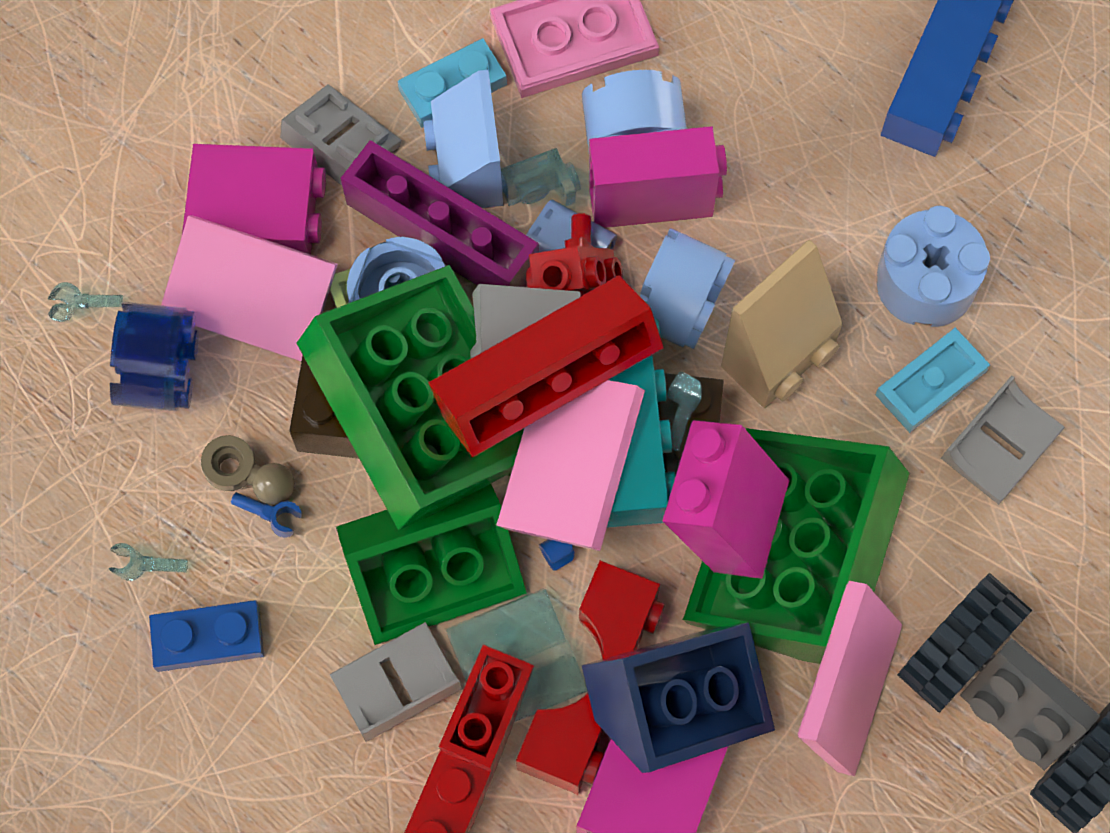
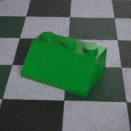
[336,484,527,645]

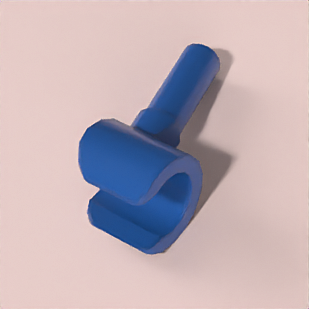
[231,492,302,538]
[539,539,575,571]

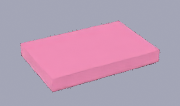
[490,0,659,98]
[158,215,338,361]
[497,380,645,551]
[798,581,902,776]

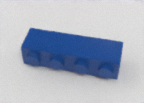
[880,0,1014,157]

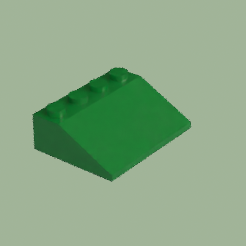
[296,265,524,530]
[683,428,910,664]

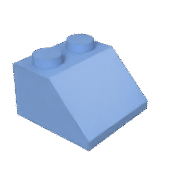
[423,70,503,208]

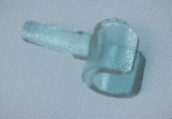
[48,282,123,322]
[666,372,702,451]
[108,543,188,581]

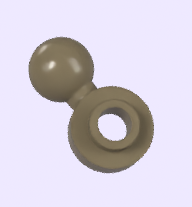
[201,435,294,505]

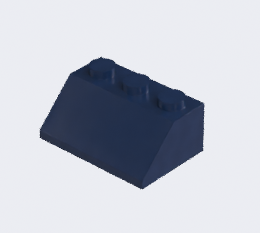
[581,622,775,773]

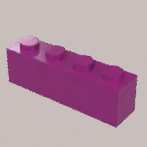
[340,140,539,287]

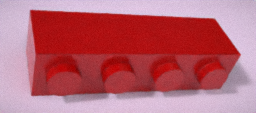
[428,275,664,457]

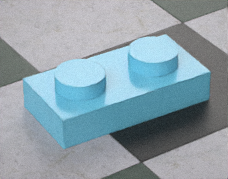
[397,38,507,128]
[875,327,990,433]

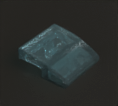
[445,588,587,722]

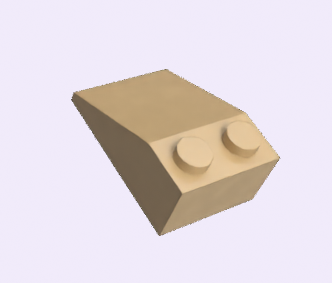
[721,239,842,409]

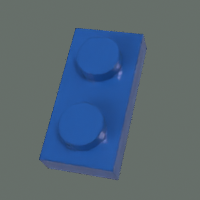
[149,600,264,672]

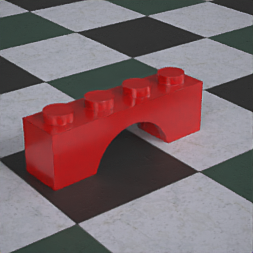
[516,560,665,795]

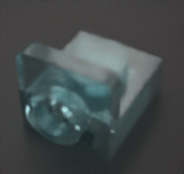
[501,148,581,210]

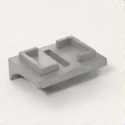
[280,84,401,185]
[941,376,1065,505]
[330,622,462,742]

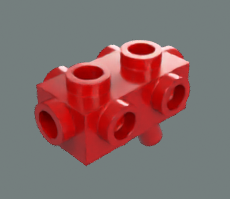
[526,213,624,296]

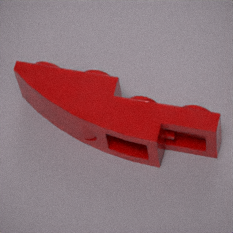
[404,644,534,833]

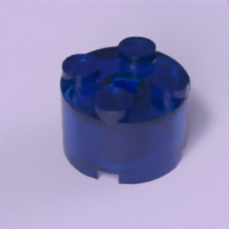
[110,302,199,411]

